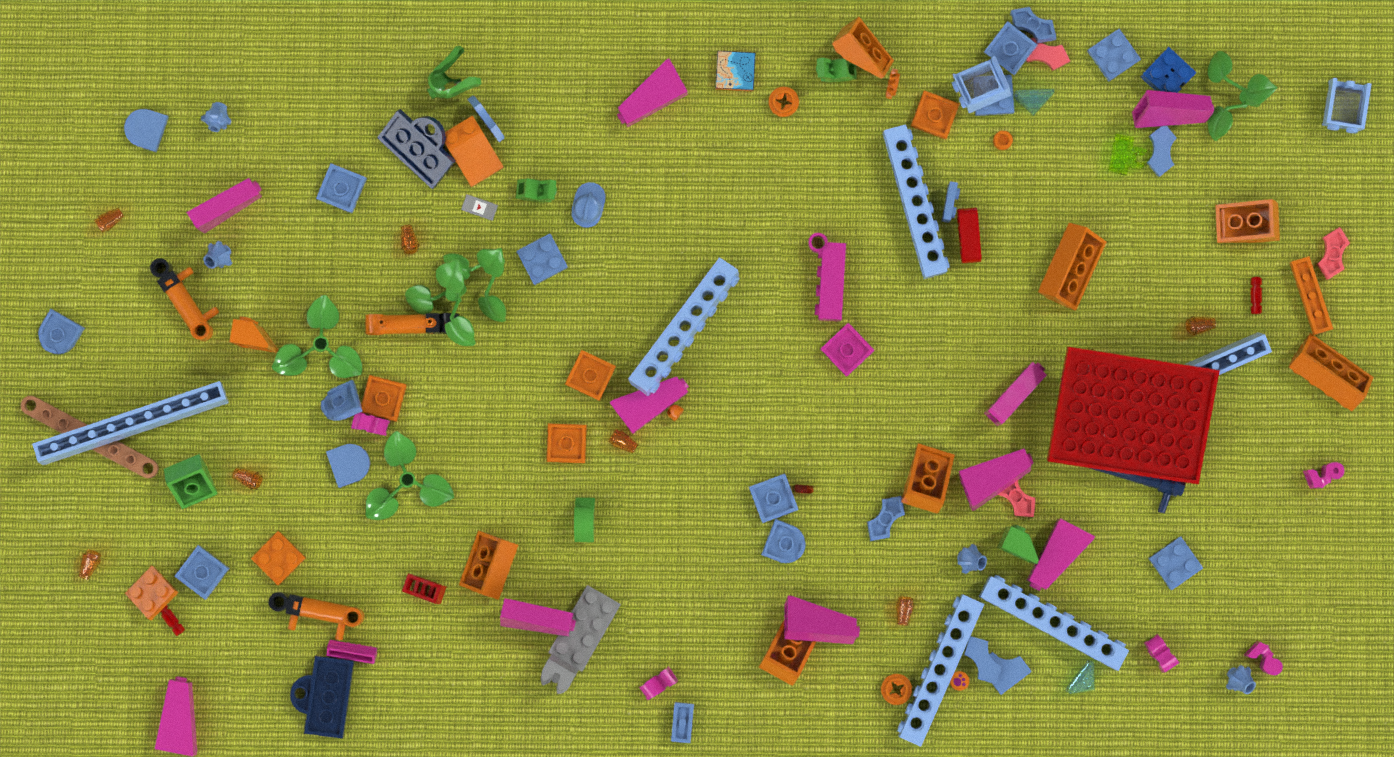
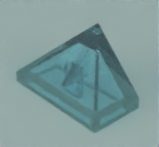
[1014,89,1054,116]
[1064,660,1095,694]

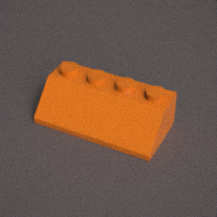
[1038,223,1107,311]
[1289,333,1374,411]

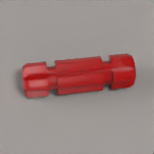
[1251,277,1262,314]
[159,605,185,636]

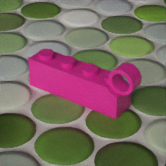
[808,233,846,322]

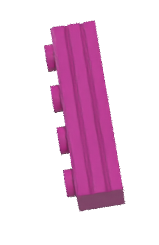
[327,640,377,664]

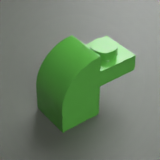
[816,58,857,82]
[516,178,557,202]
[574,498,595,542]

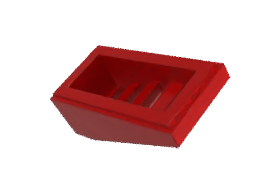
[402,573,447,604]

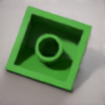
[164,454,218,509]
[997,524,1039,564]

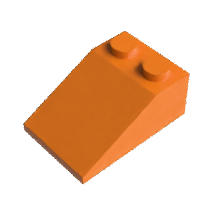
[832,17,894,79]
[445,115,504,187]
[1216,199,1280,243]
[901,443,955,514]
[759,620,816,686]

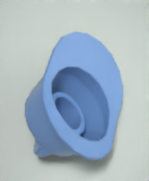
[572,182,605,227]

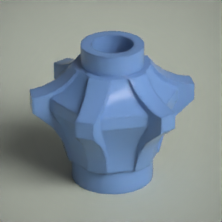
[201,102,231,132]
[203,241,233,269]
[957,544,987,574]
[1226,665,1256,694]

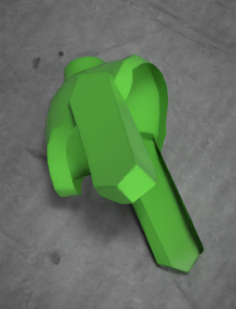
[427,46,482,99]

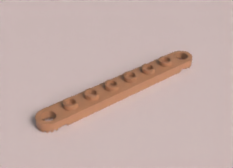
[21,396,159,478]

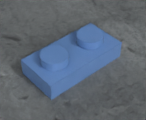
[942,181,960,223]
[671,702,694,743]

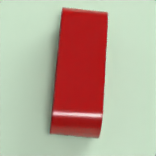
[957,207,982,264]

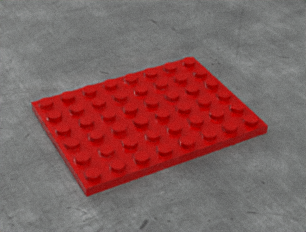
[1047,346,1220,485]

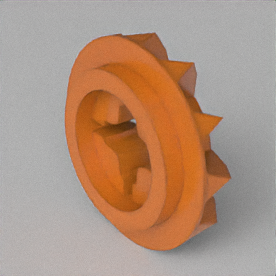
[886,68,900,99]
[769,87,799,117]
[881,674,912,705]

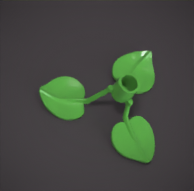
[1208,51,1277,141]
[443,248,506,322]
[405,259,476,346]
[272,295,362,378]
[365,431,454,520]

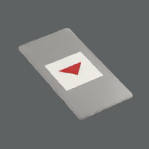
[461,194,498,220]

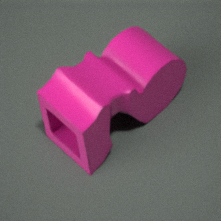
[351,412,390,436]
[1303,462,1345,489]
[1144,634,1179,673]
[1244,641,1283,676]
[639,666,678,700]

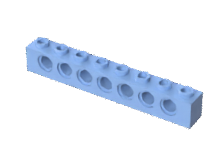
[883,124,949,279]
[628,257,740,397]
[978,575,1129,671]
[897,594,984,747]

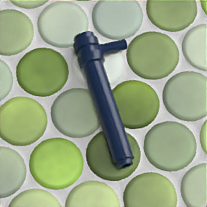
[1090,468,1186,514]

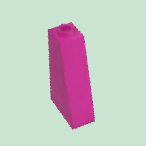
[617,59,688,127]
[1132,90,1214,128]
[186,178,262,234]
[984,362,1047,426]
[609,376,689,434]
[959,448,1033,511]
[1026,518,1095,591]
[784,596,860,644]
[500,598,576,636]
[155,676,197,757]

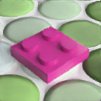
[820,323,875,377]

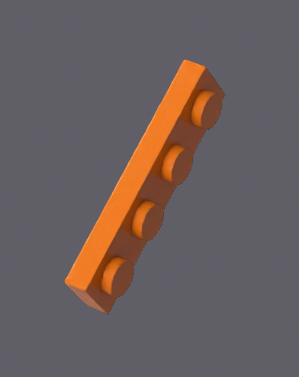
[1290,256,1333,335]

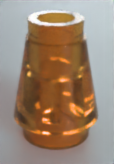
[94,208,124,233]
[400,224,420,254]
[1186,316,1216,335]
[608,429,638,454]
[232,468,263,490]
[78,549,101,580]
[896,596,915,626]

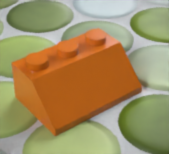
[229,316,279,353]
[459,530,518,600]

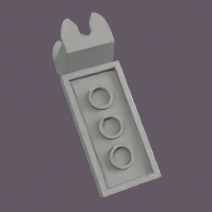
[541,585,621,694]

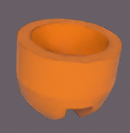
[667,405,684,422]

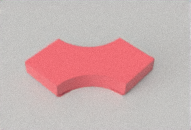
[1026,37,1070,71]
[1317,227,1350,280]
[998,480,1035,517]

